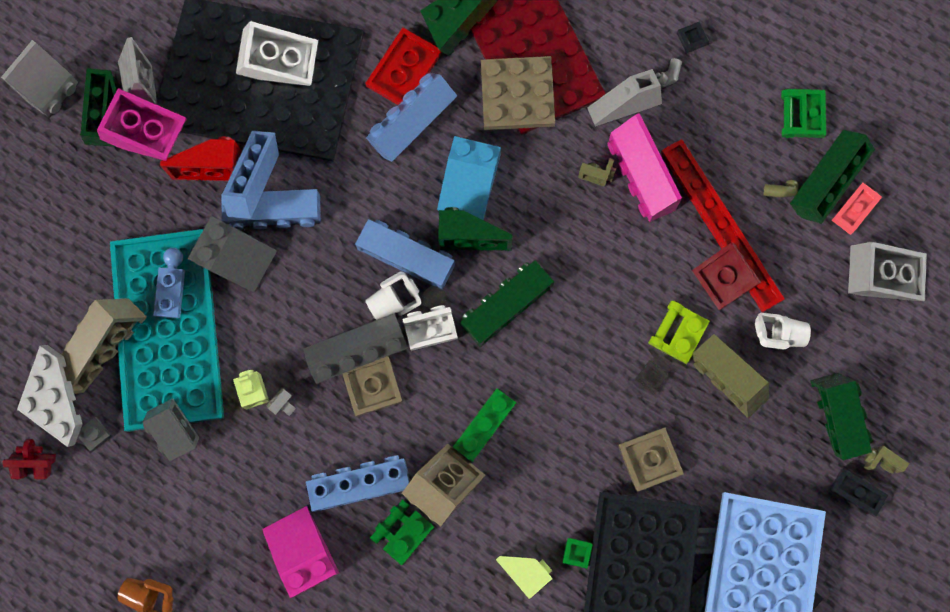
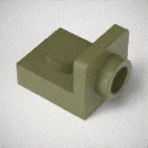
[578,158,616,187]
[863,446,909,474]

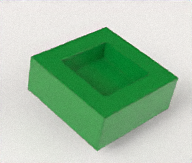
[562,538,593,569]

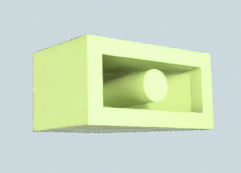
[496,556,552,599]

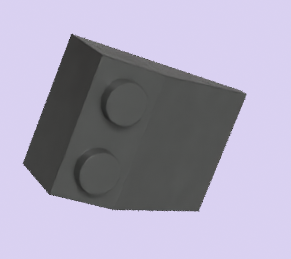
[188,216,277,292]

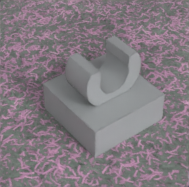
[266,387,296,416]

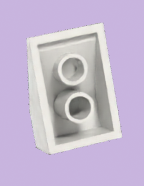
[236,21,318,86]

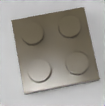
[343,356,403,417]
[618,428,684,492]

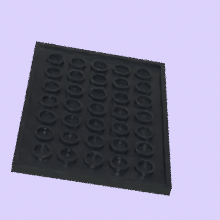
[157,0,364,162]

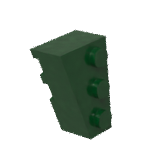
[420,0,498,56]

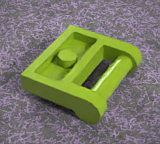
[648,301,710,364]

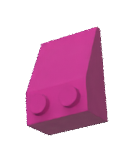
[97,88,186,161]
[262,506,340,598]

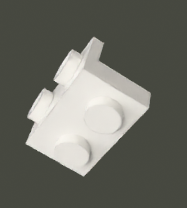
[403,305,458,351]

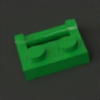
[781,89,826,138]

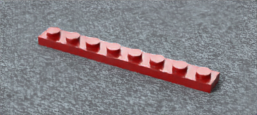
[661,139,785,313]

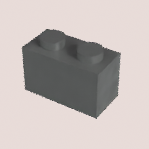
[143,399,199,461]

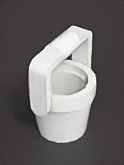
[366,272,421,320]
[755,313,811,349]

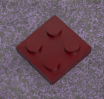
[692,242,761,310]

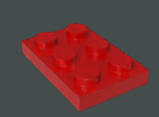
[365,28,442,105]

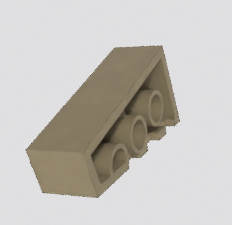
[61,298,147,394]

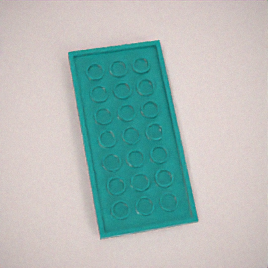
[110,229,224,432]

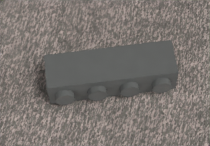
[303,313,408,384]

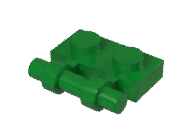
[370,499,434,566]

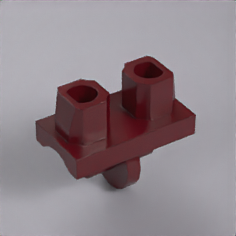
[3,439,56,479]

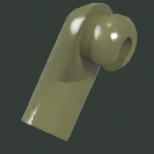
[764,180,799,198]

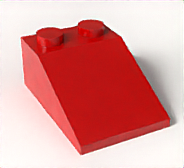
[160,137,242,181]

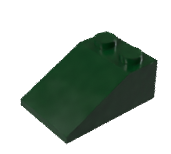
[438,207,512,251]

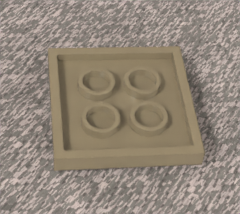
[481,56,555,130]

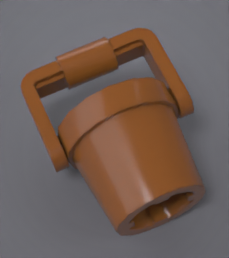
[118,578,173,612]

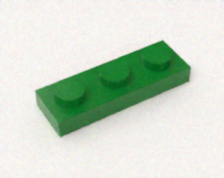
[453,388,516,463]

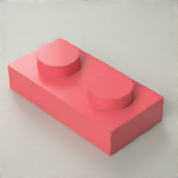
[832,183,882,235]

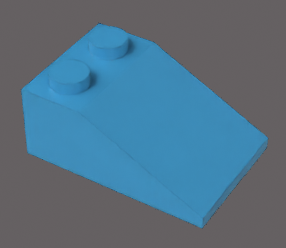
[437,136,501,220]

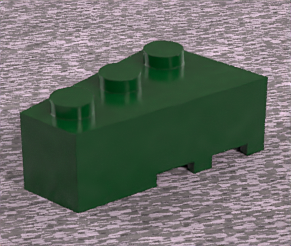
[80,68,117,147]
[810,373,873,461]

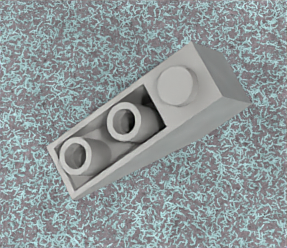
[587,69,662,127]

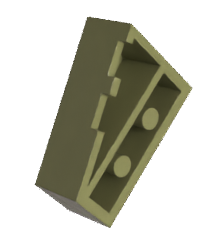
[693,334,769,419]

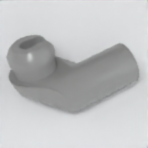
[655,58,682,88]

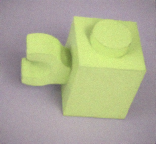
[233,370,269,410]

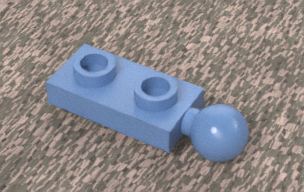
[153,248,185,318]

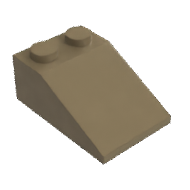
[401,444,485,527]

